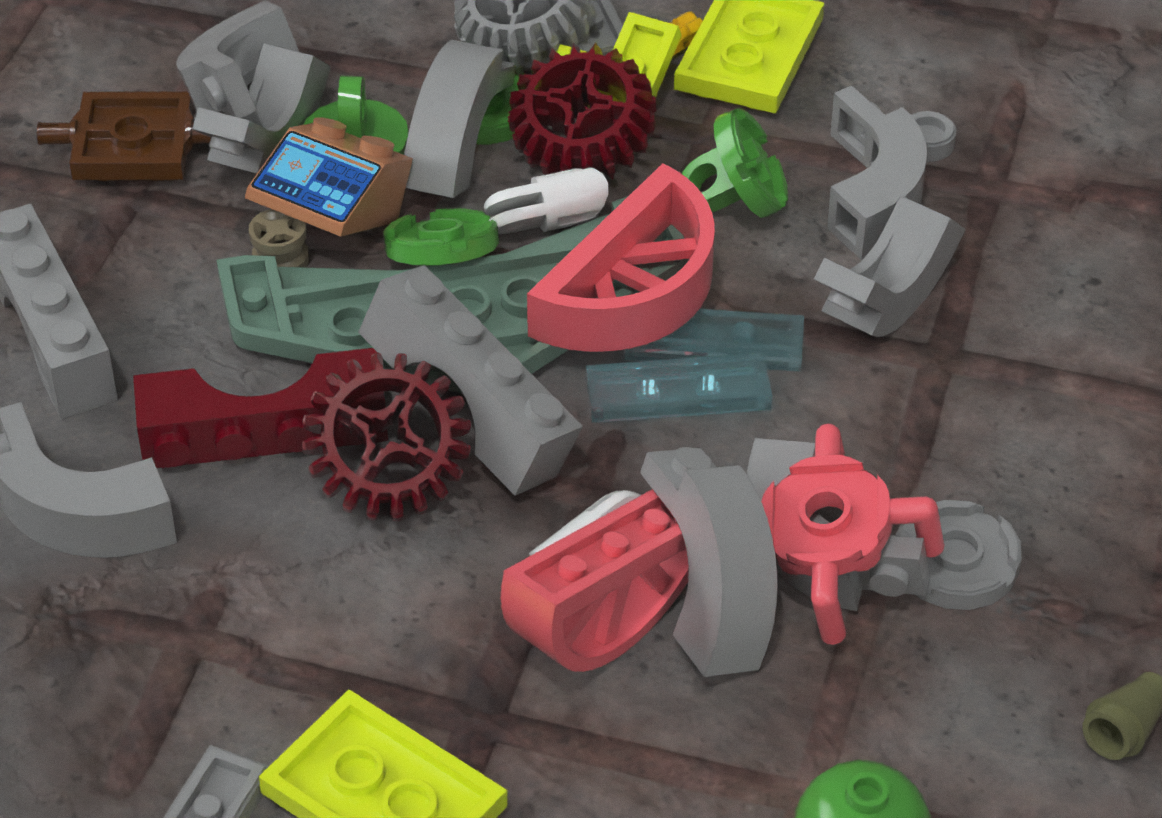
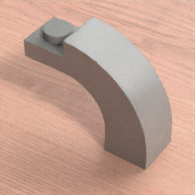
[176,0,299,118]
[404,40,516,198]
[192,43,331,173]
[827,85,927,261]
[814,195,966,337]
[0,402,177,558]
[747,438,930,611]
[640,447,777,677]

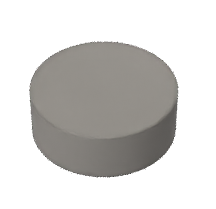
[911,111,956,161]

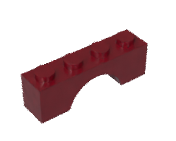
[133,348,388,468]

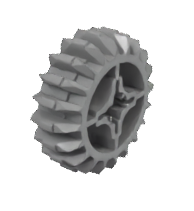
[454,0,596,75]

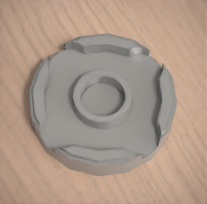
[896,500,1022,610]

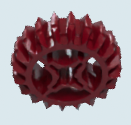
[508,42,657,180]
[302,352,471,521]

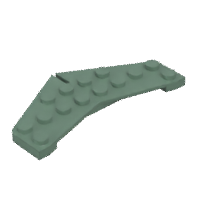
[216,196,687,393]

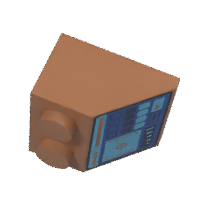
[245,117,413,237]

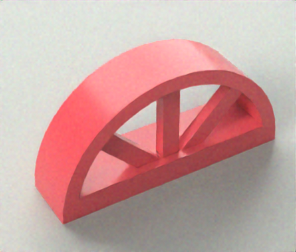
[527,163,715,352]
[501,489,689,672]

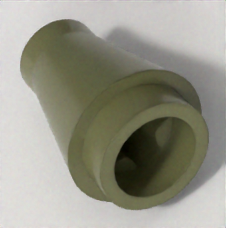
[1082,672,1162,760]

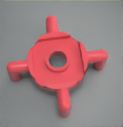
[761,424,944,645]

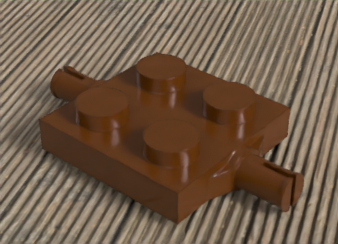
[37,91,211,181]

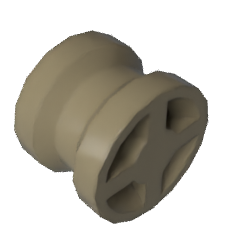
[249,209,309,268]

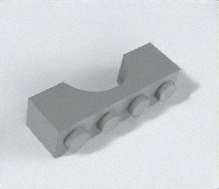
[0,203,118,420]
[358,265,583,496]

